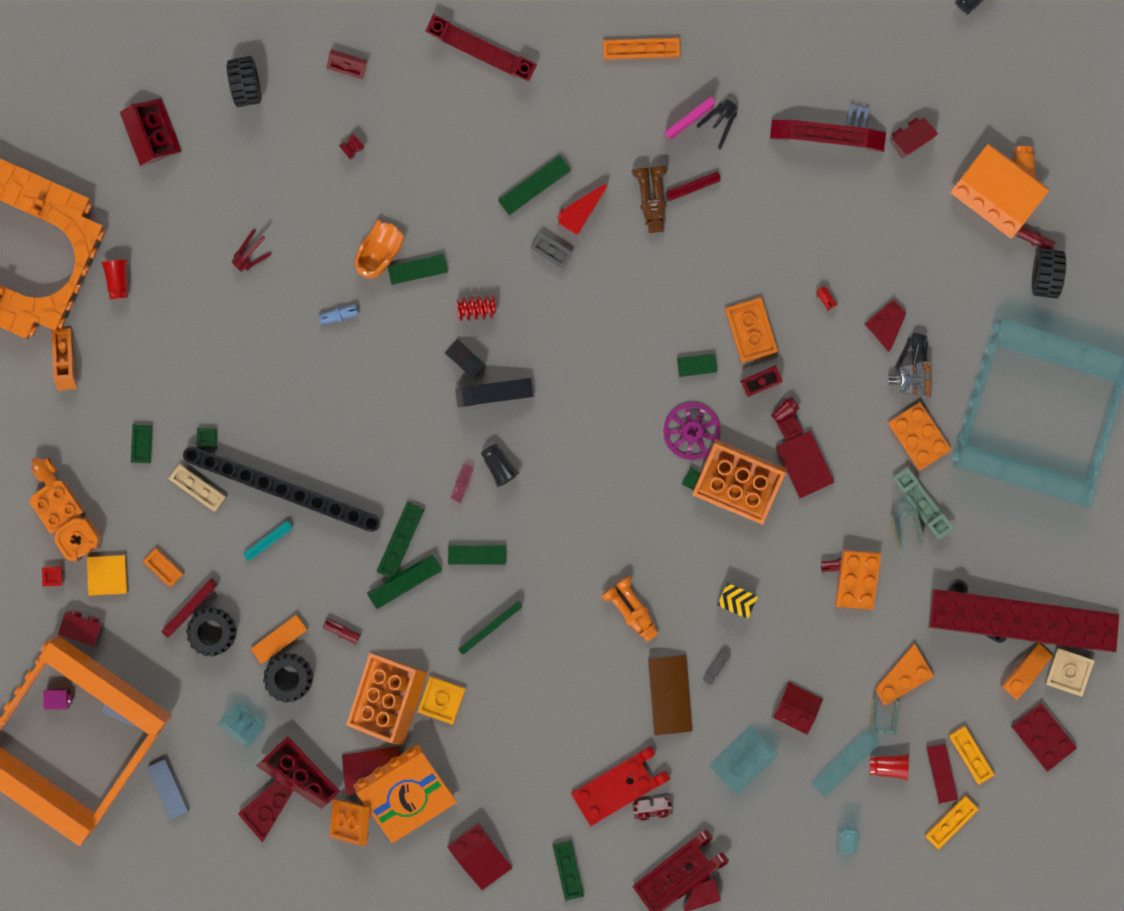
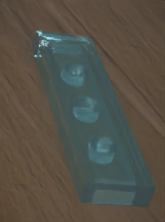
[811,730,879,797]

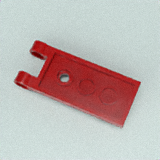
[571,746,671,827]

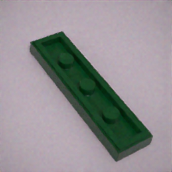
[498,155,571,216]
[376,502,425,578]
[367,554,443,609]
[458,601,522,655]

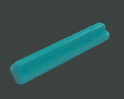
[243,521,293,561]

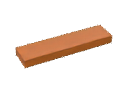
[603,38,680,60]

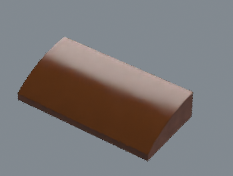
[648,655,692,735]

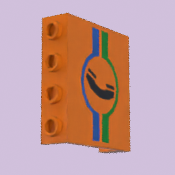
[354,744,457,843]

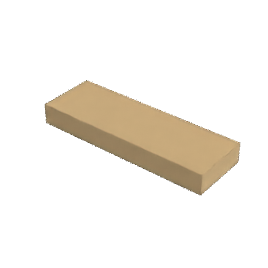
[169,463,226,512]

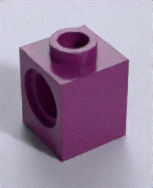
[43,689,73,710]

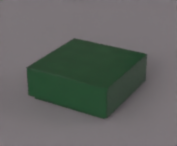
[197,428,217,447]

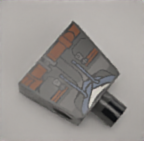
[889,360,932,398]

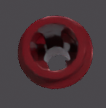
[771,397,800,424]

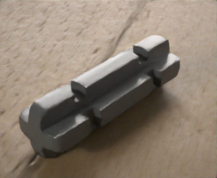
[703,650,731,685]

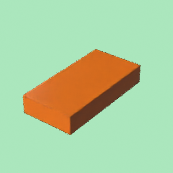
[142,547,184,588]

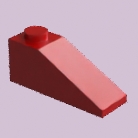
[557,184,607,236]

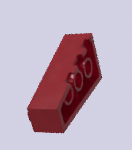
[256,736,341,809]

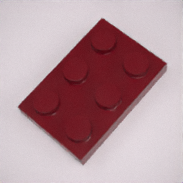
[1011,703,1077,772]

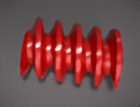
[457,295,496,321]

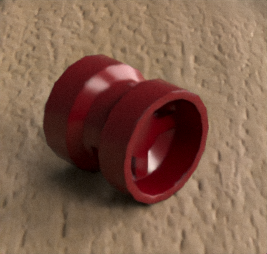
[338,133,365,160]

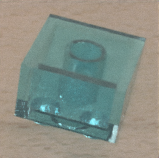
[217,703,266,749]

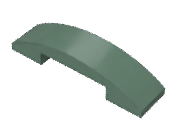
[892,467,954,540]

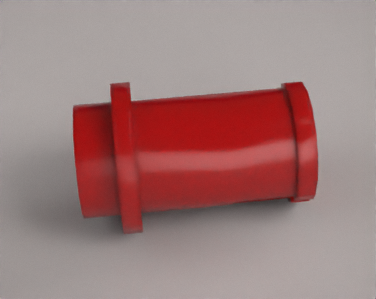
[815,285,838,311]

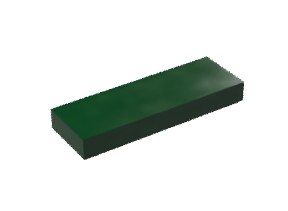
[388,254,448,285]
[448,545,506,565]
[552,840,584,901]

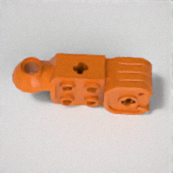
[29,457,102,562]

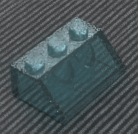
[709,726,778,795]

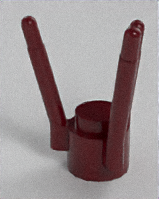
[231,229,271,272]

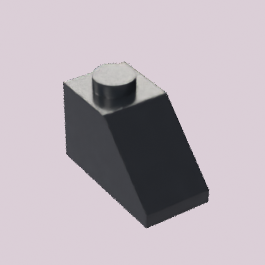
[445,339,486,378]

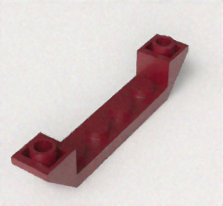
[425,14,537,82]
[770,119,886,152]

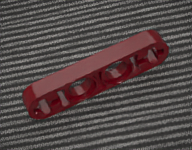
[161,578,219,639]

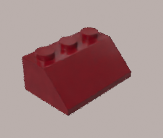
[119,98,182,166]
[342,746,400,795]

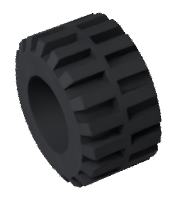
[226,56,262,108]
[1031,248,1066,299]
[186,607,237,657]
[263,653,313,703]

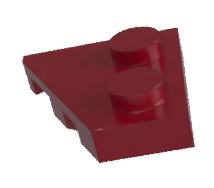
[864,299,906,352]

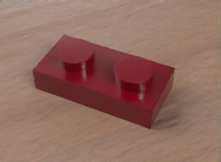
[326,49,368,79]

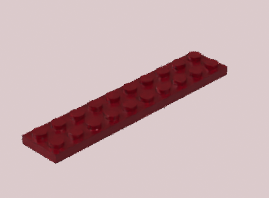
[928,589,1120,653]

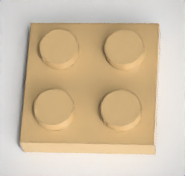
[1045,648,1095,697]

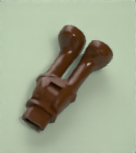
[631,165,668,233]

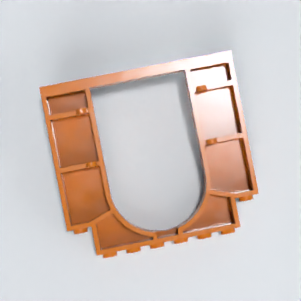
[0,158,106,339]

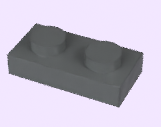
[530,232,573,269]

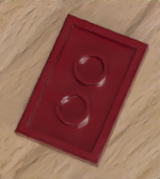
[775,431,835,499]

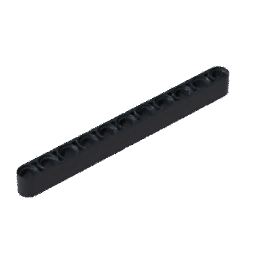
[183,447,381,532]

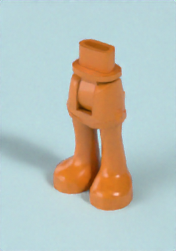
[600,575,659,642]

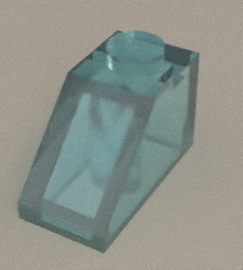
[836,827,860,856]

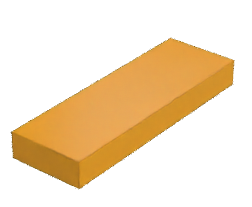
[948,725,995,785]
[924,795,979,850]

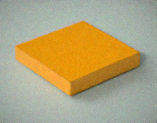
[87,555,128,595]
[417,676,466,725]

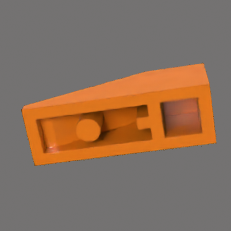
[52,328,77,391]
[1000,643,1053,700]

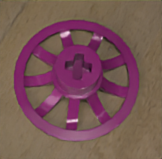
[663,403,721,460]

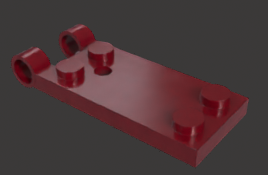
[632,830,729,911]

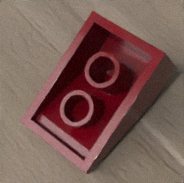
[447,822,513,890]

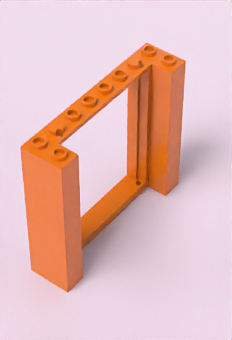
[0,636,172,847]

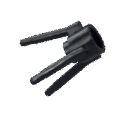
[697,99,738,149]
[894,333,929,369]

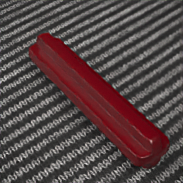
[666,172,721,201]

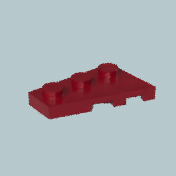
[238,780,293,843]

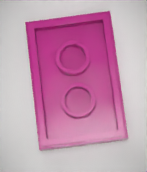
[664,97,715,141]

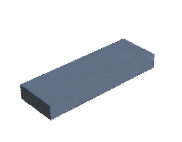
[147,759,189,819]

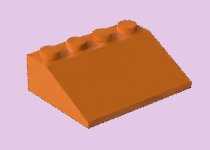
[950,143,1050,239]
[692,439,786,525]
[346,653,428,745]

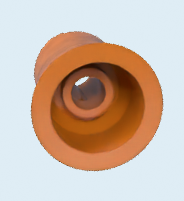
[1013,146,1037,179]

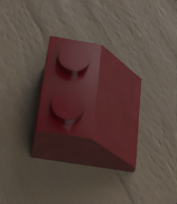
[890,117,938,159]
[772,682,823,735]

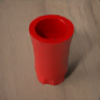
[101,259,129,299]
[869,754,909,781]

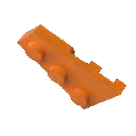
[874,644,934,706]

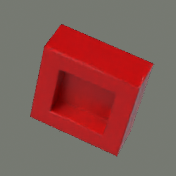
[42,566,63,587]

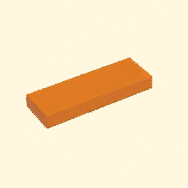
[250,614,308,664]

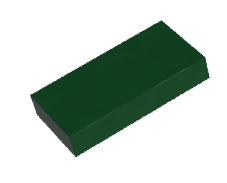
[677,353,717,377]
[131,424,152,464]

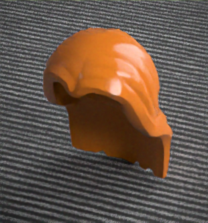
[354,220,405,279]

